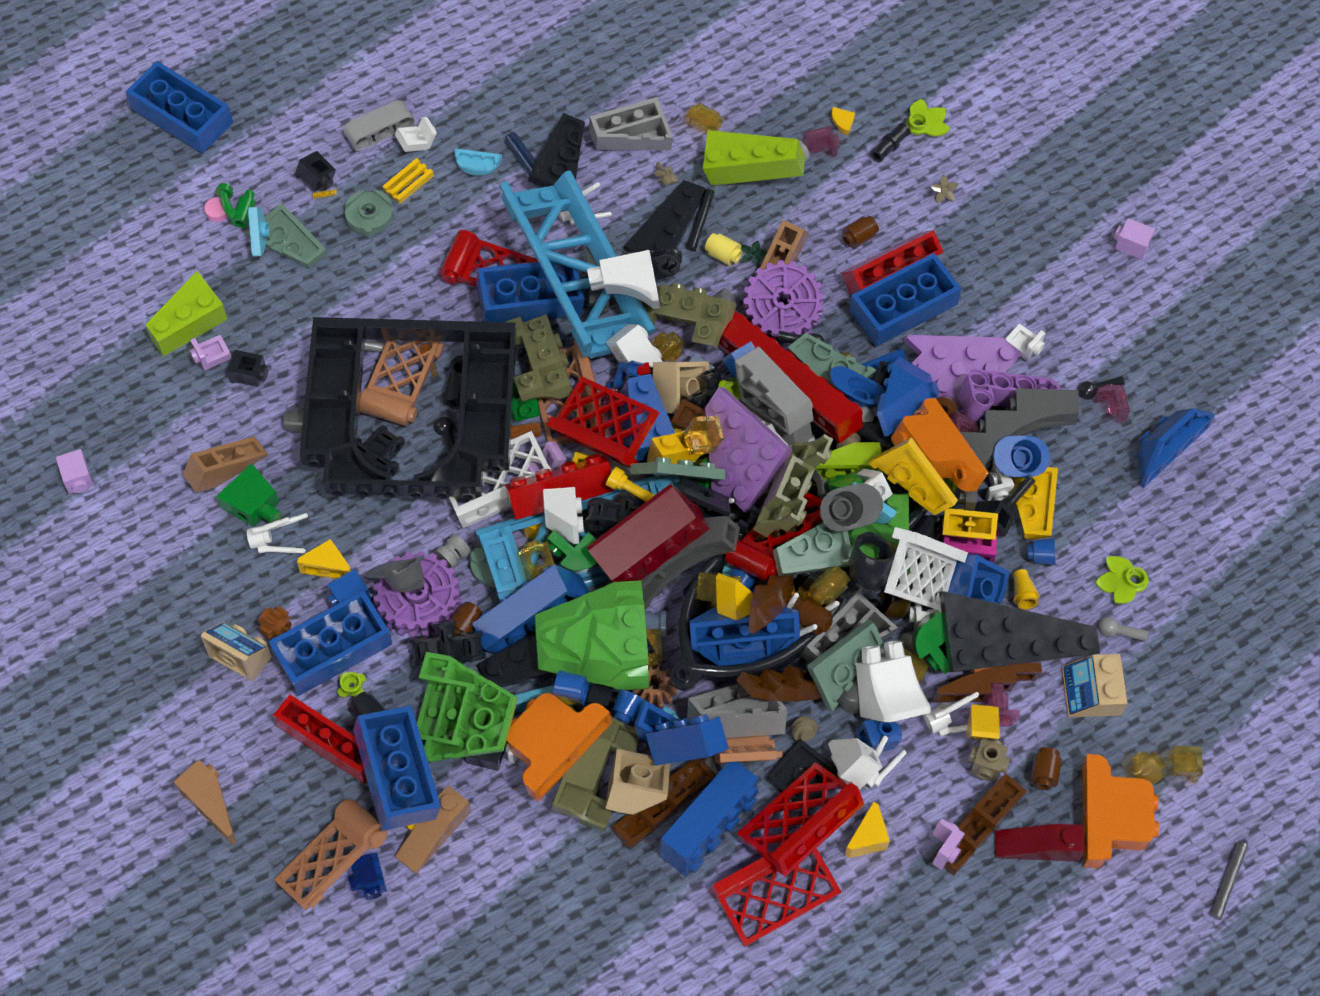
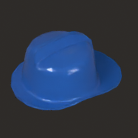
[830,366,886,408]
[993,436,1050,477]

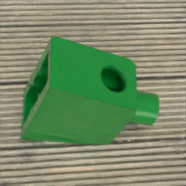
[216,464,282,527]

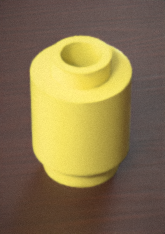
[705,233,743,266]

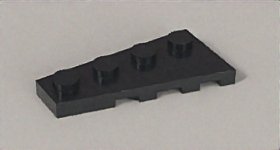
[528,113,585,187]
[624,180,706,263]

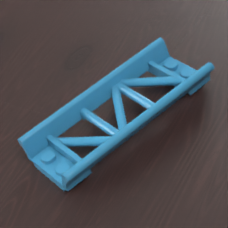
[499,171,656,359]
[475,475,680,604]

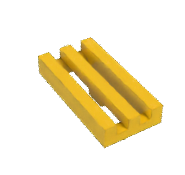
[382,158,434,204]

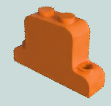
[891,398,988,492]
[507,693,612,802]
[1082,754,1159,868]

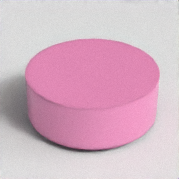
[204,197,228,222]

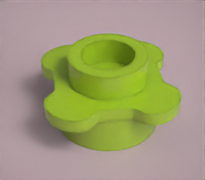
[718,377,741,400]
[337,672,366,698]

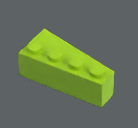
[703,130,805,185]

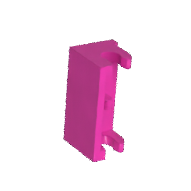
[942,535,997,563]

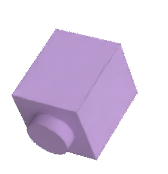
[1114,218,1155,259]
[56,449,94,494]

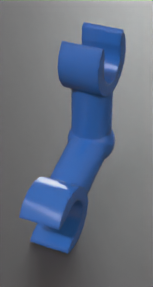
[607,360,643,393]

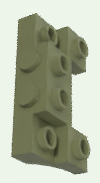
[640,283,737,348]
[506,314,573,401]
[753,434,833,537]
[552,716,640,832]

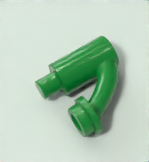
[215,183,256,228]

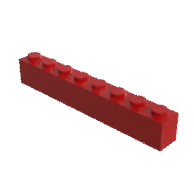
[718,311,863,443]

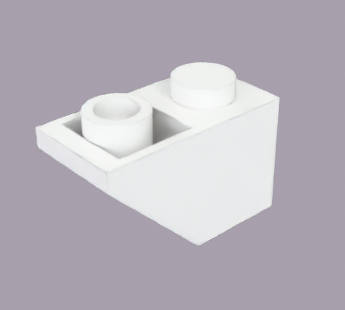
[606,324,662,368]
[543,487,584,544]
[828,738,882,789]

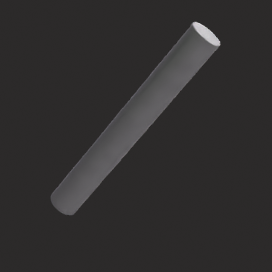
[1211,841,1248,920]

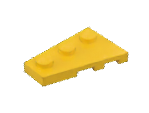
[868,437,958,515]
[1011,467,1058,539]

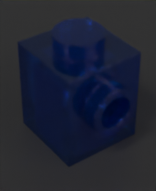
[348,852,387,900]

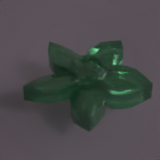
[741,240,767,268]

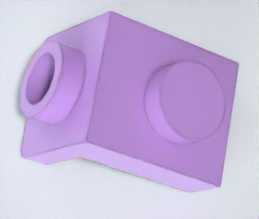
[189,335,231,371]
[527,442,567,473]
[932,819,965,870]

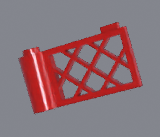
[440,230,538,287]
[725,493,823,583]

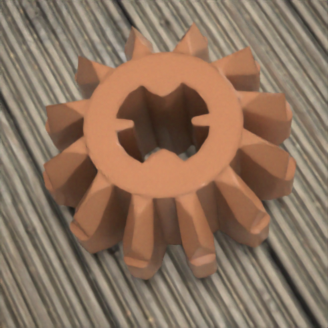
[632,664,677,709]

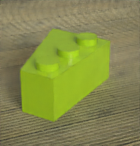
[145,271,227,357]

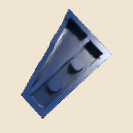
[620,374,675,461]
[646,714,729,766]

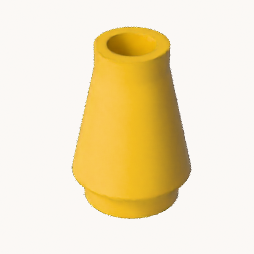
[1012,569,1040,610]

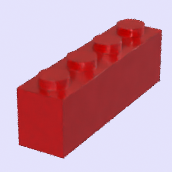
[841,230,943,295]
[505,454,616,520]
[273,694,367,784]

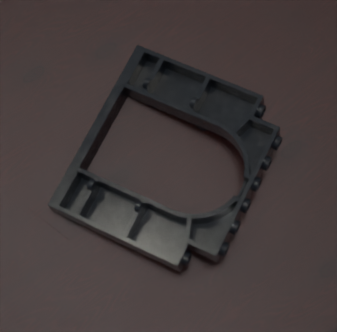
[299,317,517,500]

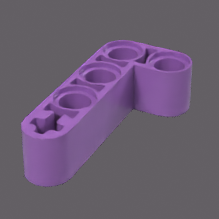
[959,369,1060,422]

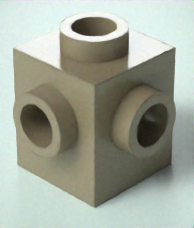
[969,738,1010,782]

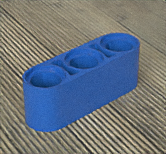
[553,670,591,709]

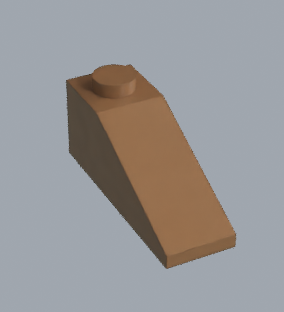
[760,220,809,270]
[183,436,268,493]
[174,759,237,846]
[395,785,471,874]

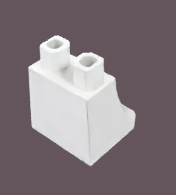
[587,250,660,309]
[856,641,931,722]

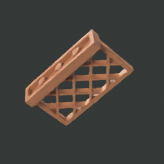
[527,341,610,445]

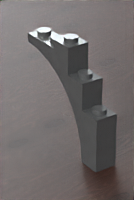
[959,388,1079,511]
[607,516,740,610]

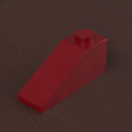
[995,824,1084,862]

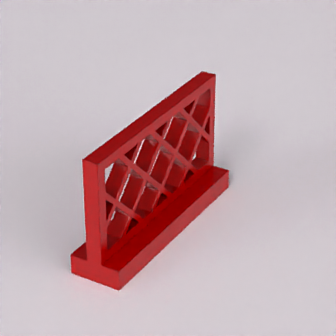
[546,376,660,469]
[737,762,864,877]
[710,848,842,947]

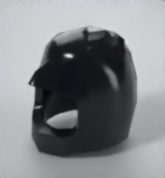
[849,532,896,592]

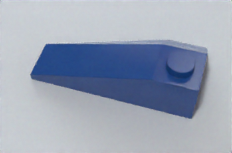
[877,357,939,436]
[948,555,1010,604]

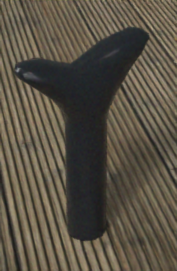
[1003,475,1036,526]

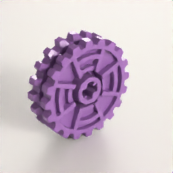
[743,260,824,343]
[373,551,461,637]

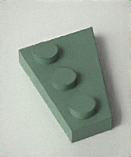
[244,203,328,269]
[787,333,876,389]
[630,458,725,481]
[773,523,852,576]
[807,620,884,711]

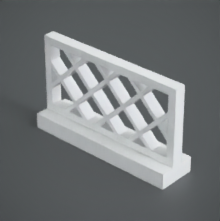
[449,431,552,528]
[884,527,968,611]

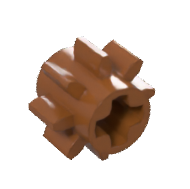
[258,606,292,640]

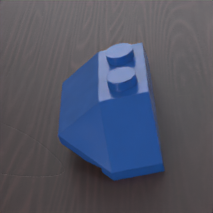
[1137,408,1215,488]
[689,607,800,666]

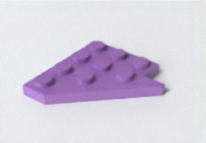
[903,335,1021,423]
[705,387,792,513]

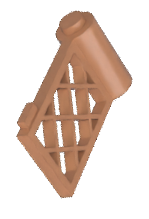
[359,340,444,426]
[714,735,782,764]
[274,799,388,910]

